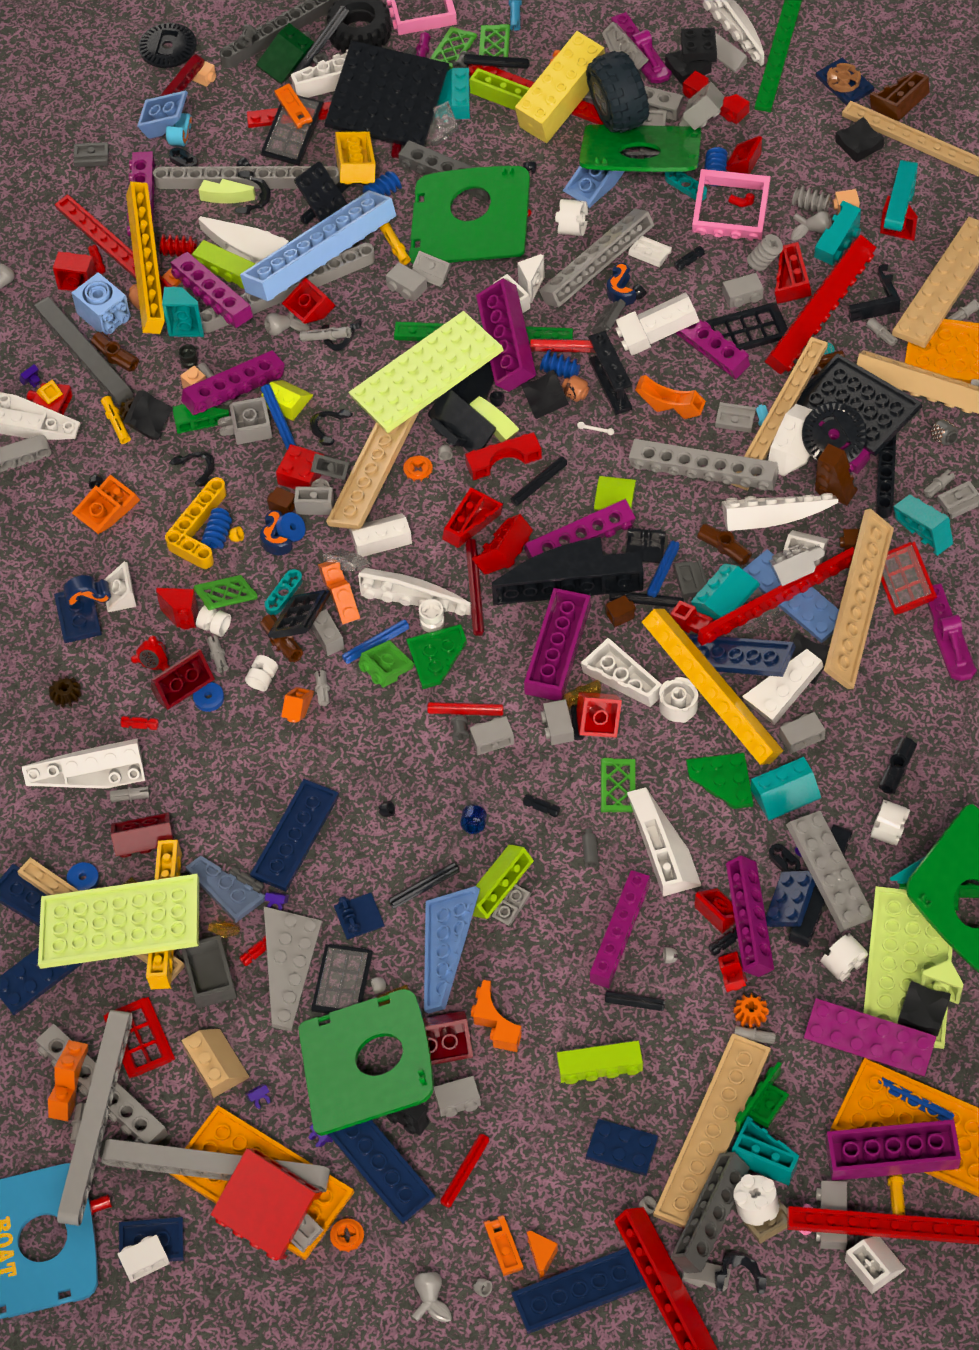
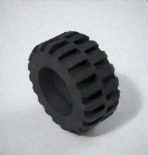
[327,0,391,54]

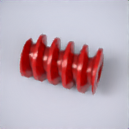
[160,234,198,257]

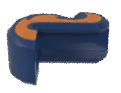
[607,263,636,306]
[260,510,293,556]
[63,575,111,606]

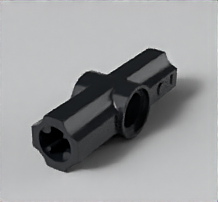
[879,737,917,795]

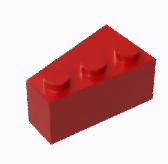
[775,242,812,304]
[442,487,503,548]
[472,514,533,575]

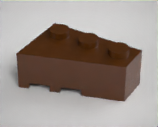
[870,71,930,121]
[815,443,858,506]

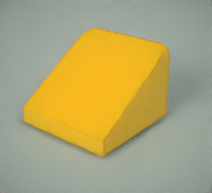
[36,380,63,404]

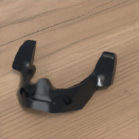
[235,171,271,214]
[320,318,362,351]
[310,409,353,446]
[169,451,214,487]
[715,1252,767,1294]

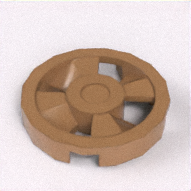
[827,63,861,92]

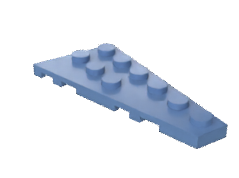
[424,886,480,1014]

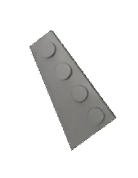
[602,22,649,70]

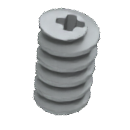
[792,185,831,212]
[747,234,783,271]

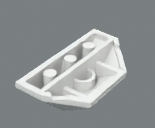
[768,404,812,476]

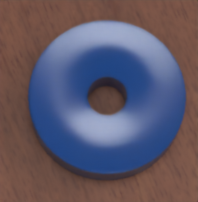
[276,512,305,543]
[193,682,224,712]
[67,862,99,891]

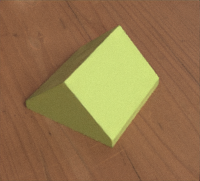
[920,960,964,1004]

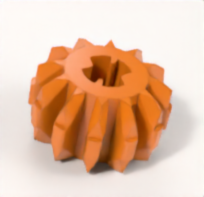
[733,993,769,1028]

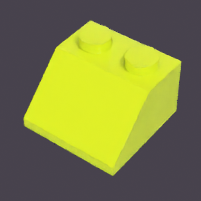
[261,380,313,421]

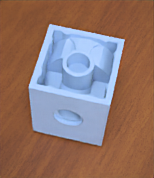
[71,272,131,335]

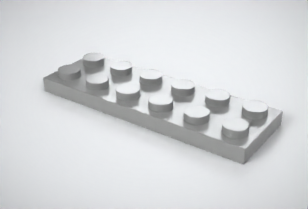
[786,811,873,933]

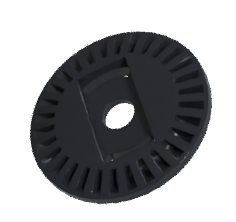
[138,23,197,68]
[802,402,867,463]

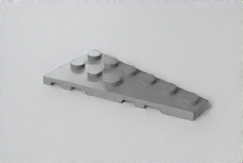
[264,907,322,1031]

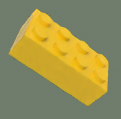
[335,132,375,184]

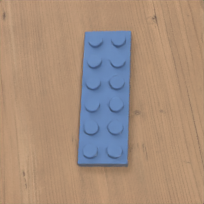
[743,549,839,643]

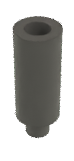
[582,828,599,868]

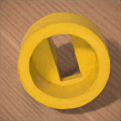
[228,526,244,542]

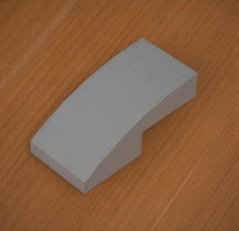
[492,884,531,926]
[681,1262,731,1291]

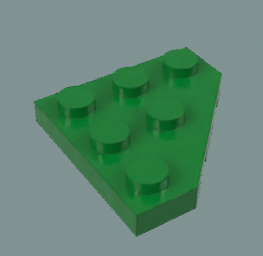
[406,624,467,689]
[686,753,753,809]

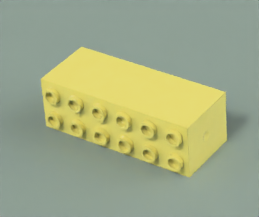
[515,31,605,143]

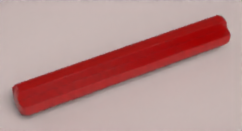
[427,702,504,716]
[440,1134,489,1208]

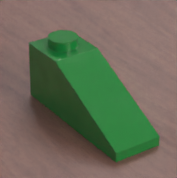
[172,404,229,434]

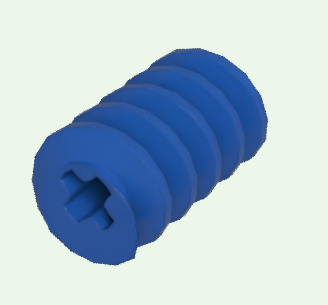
[705,147,727,186]
[362,171,402,196]
[540,350,580,379]
[201,508,232,549]

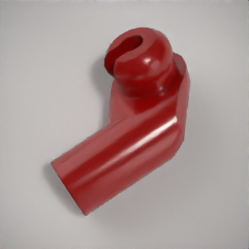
[728,193,755,208]

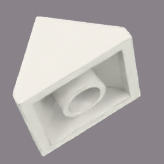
[518,254,545,303]
[104,562,136,612]

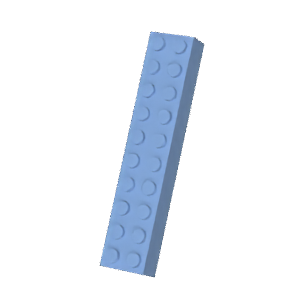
[240,190,396,301]

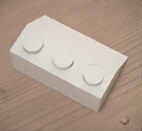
[637,292,699,344]
[349,513,412,558]

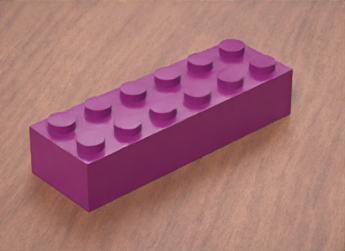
[476,278,536,392]
[524,588,591,701]
[804,998,937,1077]
[825,1120,961,1181]

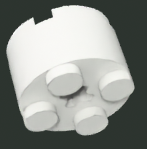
[555,199,588,236]
[659,677,698,723]
[870,800,910,846]
[820,933,868,982]
[733,1174,779,1226]

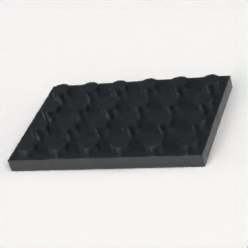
[796,353,922,456]

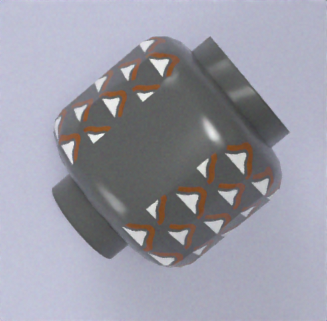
[931,419,958,446]

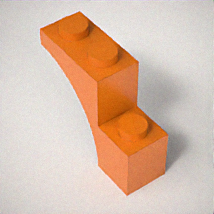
[635,375,706,419]
[318,559,360,624]
[471,980,522,1052]
[48,1040,88,1122]

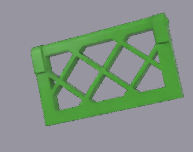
[479,24,510,57]
[430,26,477,69]
[193,575,258,610]
[601,758,635,812]

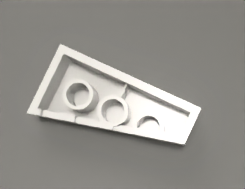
[291,49,348,98]
[581,638,662,707]
[742,649,824,725]

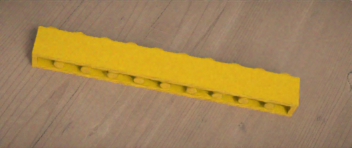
[126,182,165,334]
[642,609,783,765]

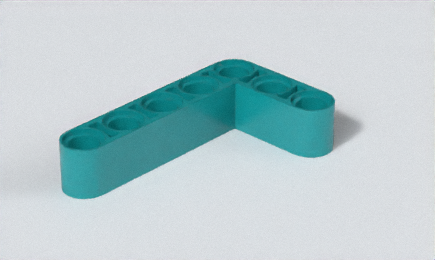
[884,160,918,232]

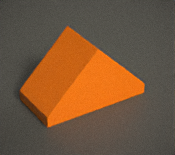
[527,1231,558,1278]

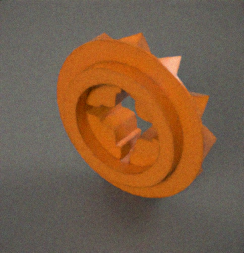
[403,456,433,482]
[330,1219,364,1253]

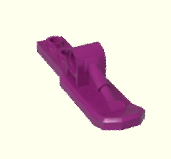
[611,12,672,83]
[923,584,977,681]

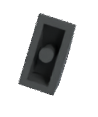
[311,454,349,480]

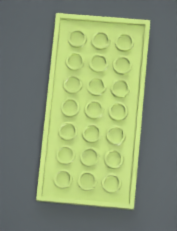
[349,311,504,433]
[38,874,199,969]
[863,886,956,1049]

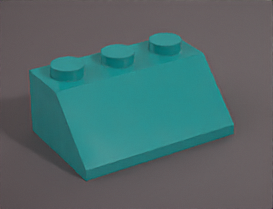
[436,68,470,120]
[162,287,204,337]
[691,563,760,621]
[751,757,821,821]

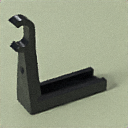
[848,264,901,322]

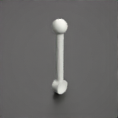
[577,422,614,435]

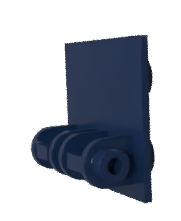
[334,893,385,940]

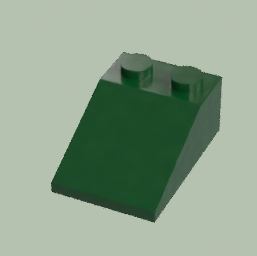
[256,23,314,85]

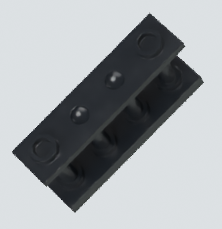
[588,331,632,415]

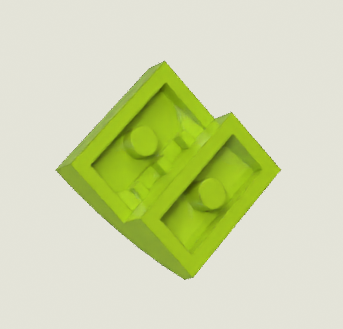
[594,476,636,511]

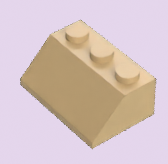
[181,1029,250,1098]

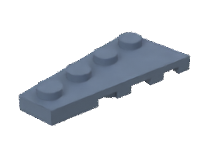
[185,856,265,923]

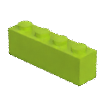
[469,68,530,111]
[192,240,255,289]
[472,845,534,919]
[557,1041,643,1084]

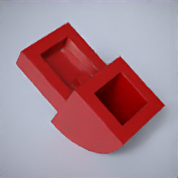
[670,601,713,634]
[718,951,747,992]

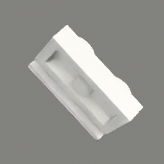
[628,236,672,268]

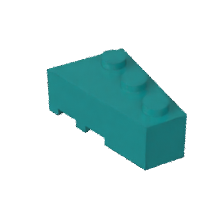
[814,201,861,266]
[893,494,953,556]
[732,1116,799,1186]

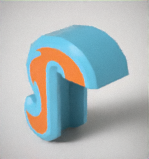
[166,113,192,147]

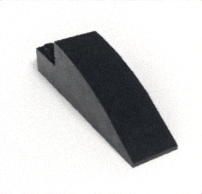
[492,537,643,605]

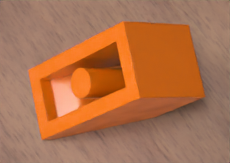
[281,687,314,723]

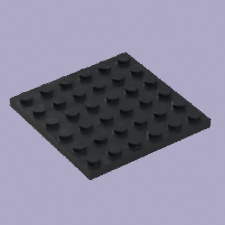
[324,40,449,147]

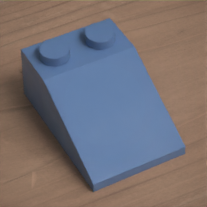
[137,90,188,139]
[563,166,625,208]

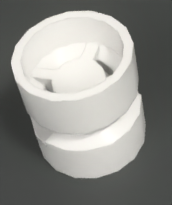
[419,599,445,633]
[196,605,231,637]
[245,655,278,691]

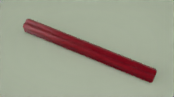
[466,539,484,636]

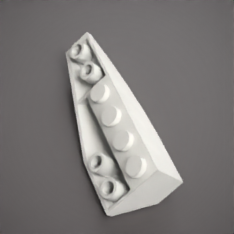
[703,0,764,66]
[199,216,289,264]
[0,392,80,440]
[722,493,838,531]
[358,568,471,616]
[22,738,145,788]
[627,787,701,896]

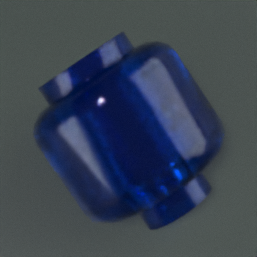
[460,805,487,834]

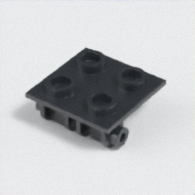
[626,527,666,563]

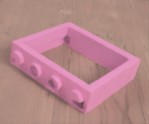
[386,0,457,35]
[692,169,770,241]

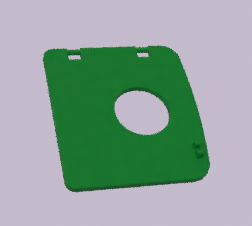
[579,124,701,172]
[409,166,530,264]
[906,804,979,973]
[298,989,434,1136]

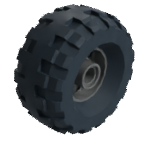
[586,51,650,133]

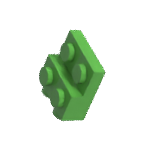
[358,640,414,688]

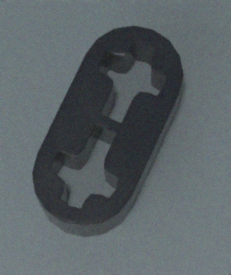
[169,148,198,167]
[769,844,801,872]

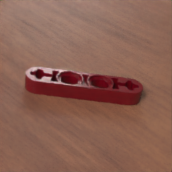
[159,54,205,97]

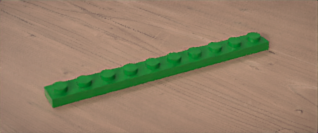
[755,0,802,112]
[394,322,573,344]

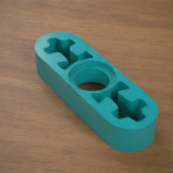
[665,171,707,201]
[265,569,303,615]

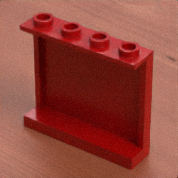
[210,1148,323,1261]

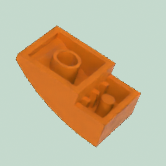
[72,475,140,534]

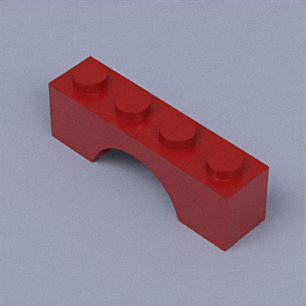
[683,70,750,124]
[465,432,542,480]

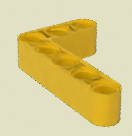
[165,477,227,569]

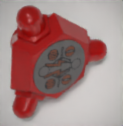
[131,636,170,671]

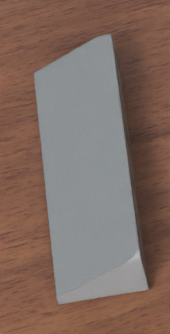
[715,32,747,72]

